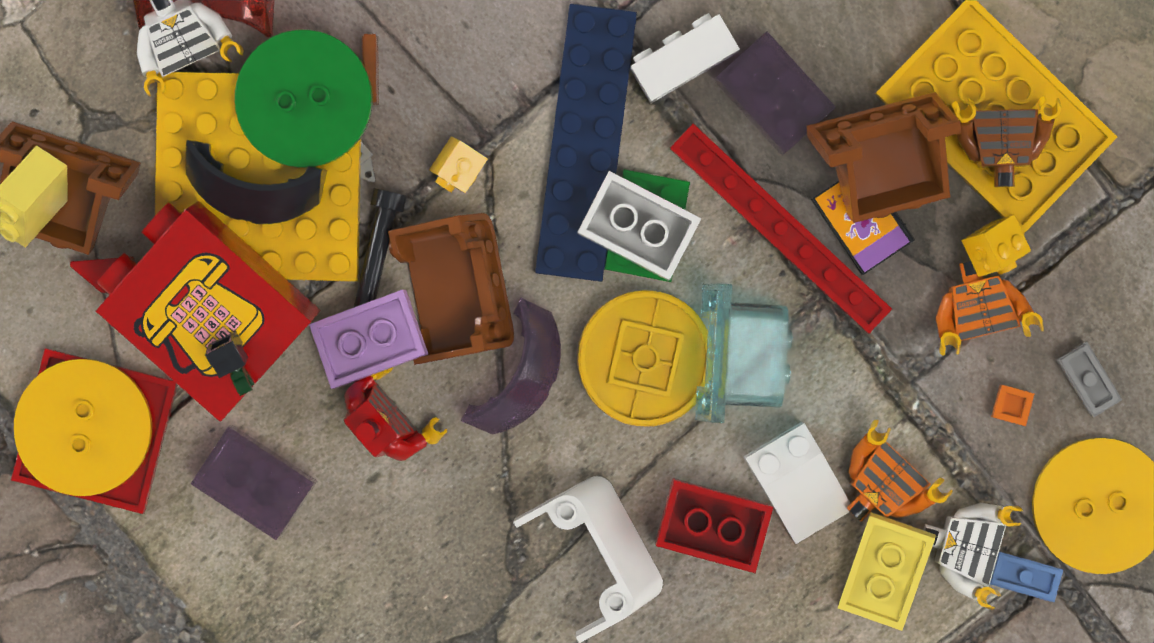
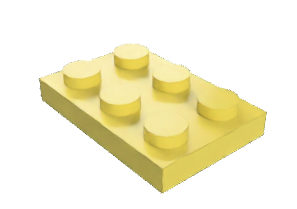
[838,512,936,631]

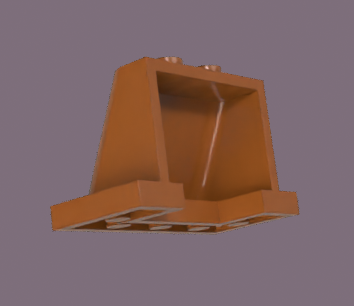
[806,92,961,223]
[0,121,141,255]

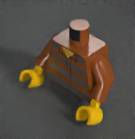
[952,96,1061,187]

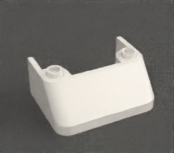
[513,476,663,643]

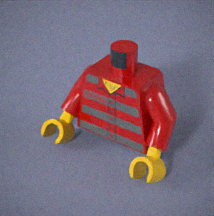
[344,368,448,461]

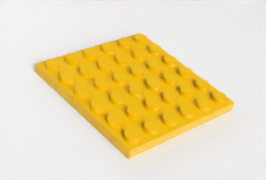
[155,72,361,281]

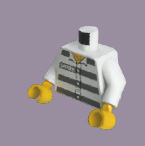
[136,0,244,97]
[923,503,1023,610]

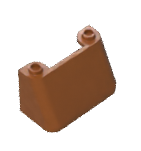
[388,213,514,365]

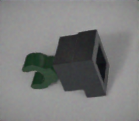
[205,331,254,396]

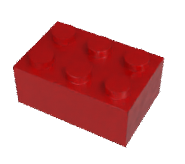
[655,478,774,574]

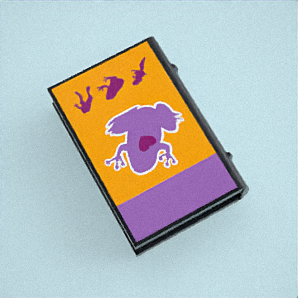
[811,181,915,275]

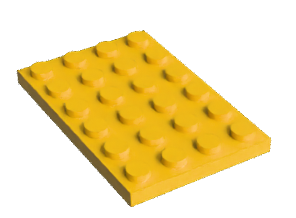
[875,0,1117,234]

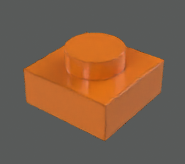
[991,384,1035,426]

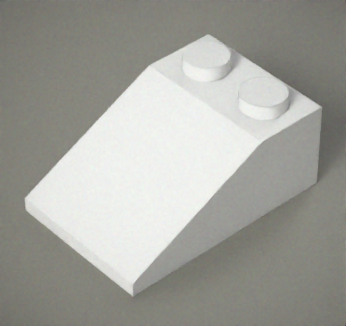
[743,422,851,544]

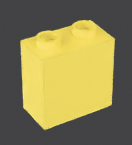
[0,145,68,248]

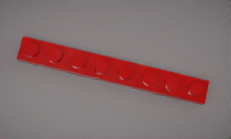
[670,124,892,334]

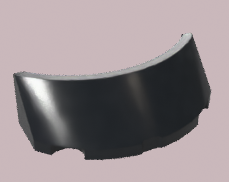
[186,140,327,224]

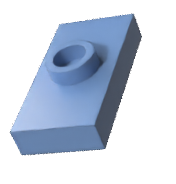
[990,551,1063,602]

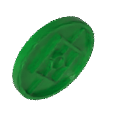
[235,30,373,168]

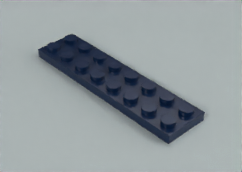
[535,4,637,282]

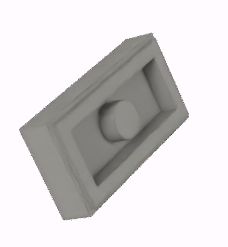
[1056,342,1122,418]

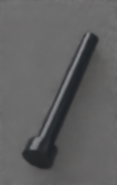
[353,188,407,308]

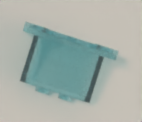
[695,283,792,423]

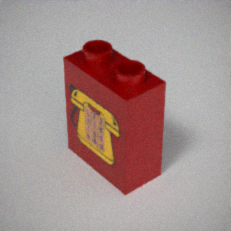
[96,201,321,422]

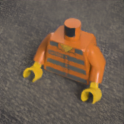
[936,261,1044,355]
[847,420,953,522]

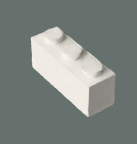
[630,13,740,104]

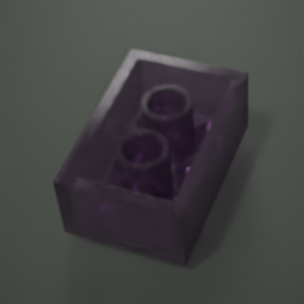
[714,31,836,156]
[191,425,318,540]

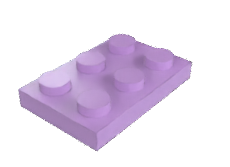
[309,289,428,389]

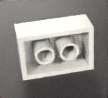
[577,171,701,281]

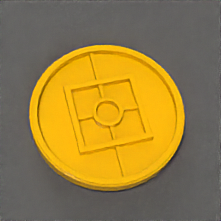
[577,290,713,427]
[14,359,152,496]
[1032,438,1154,574]

